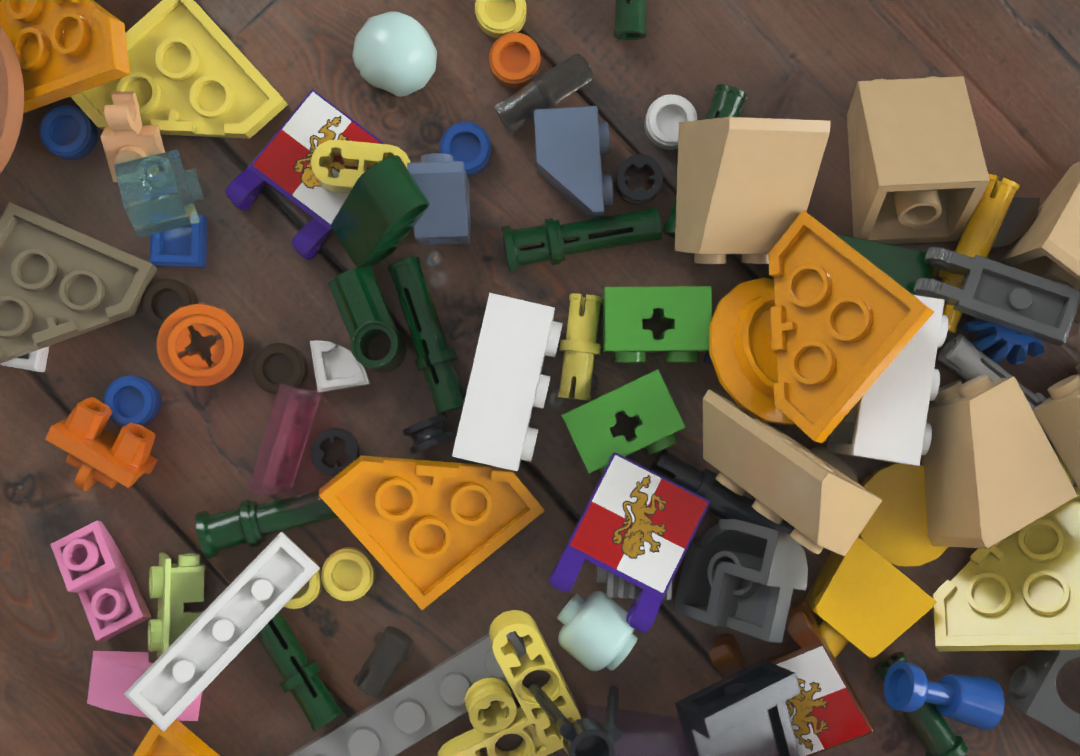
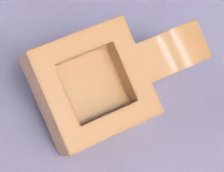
[100,91,170,182]

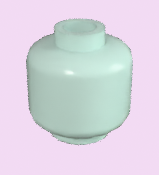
[557,591,638,671]

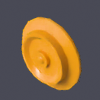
[709,277,795,426]

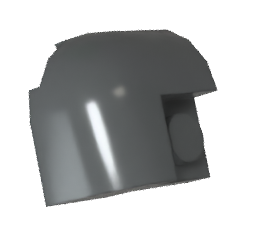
[673,519,808,643]

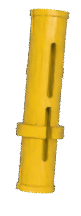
[938,174,1020,333]

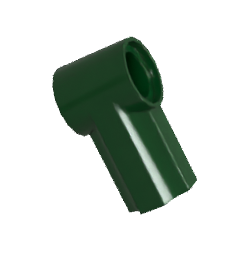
[328,266,407,373]

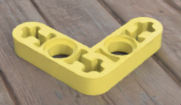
[438,610,581,756]

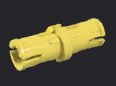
[558,293,603,401]

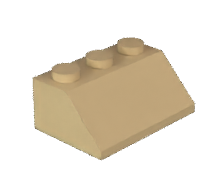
[703,390,882,556]

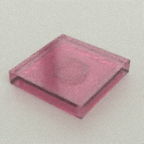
[247,384,321,497]

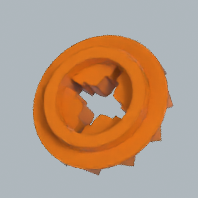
[156,302,244,386]

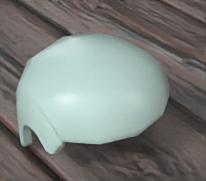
[352,11,437,97]

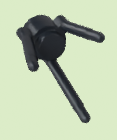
[529,683,623,756]

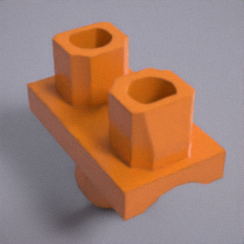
[45,397,158,491]

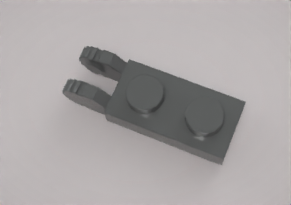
[913,247,1080,346]

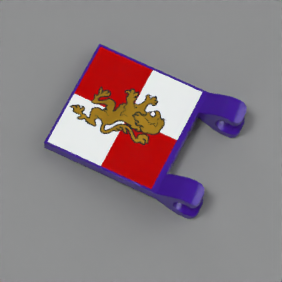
[225,89,385,260]
[549,452,711,633]

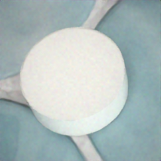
[644,94,697,150]

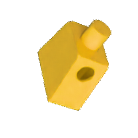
[804,537,937,659]

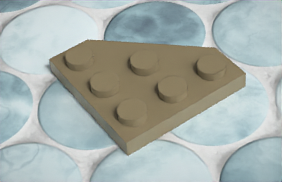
[0,202,158,364]

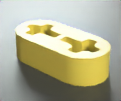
[311,140,411,194]

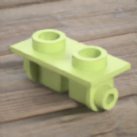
[148,552,205,658]

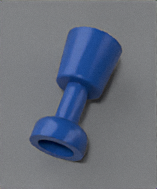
[883,661,1005,731]

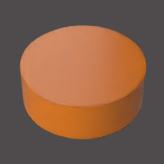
[489,32,541,88]

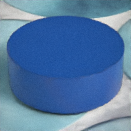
[39,105,98,160]
[439,122,492,177]
[103,376,161,427]

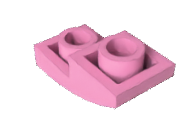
[50,520,152,641]
[87,651,202,721]

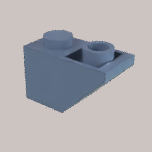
[534,106,613,219]
[407,153,471,245]

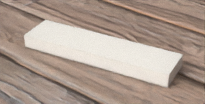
[124,532,320,732]

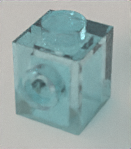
[114,150,204,238]

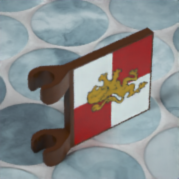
[709,602,874,756]

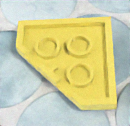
[70,0,288,139]
[933,487,1080,652]

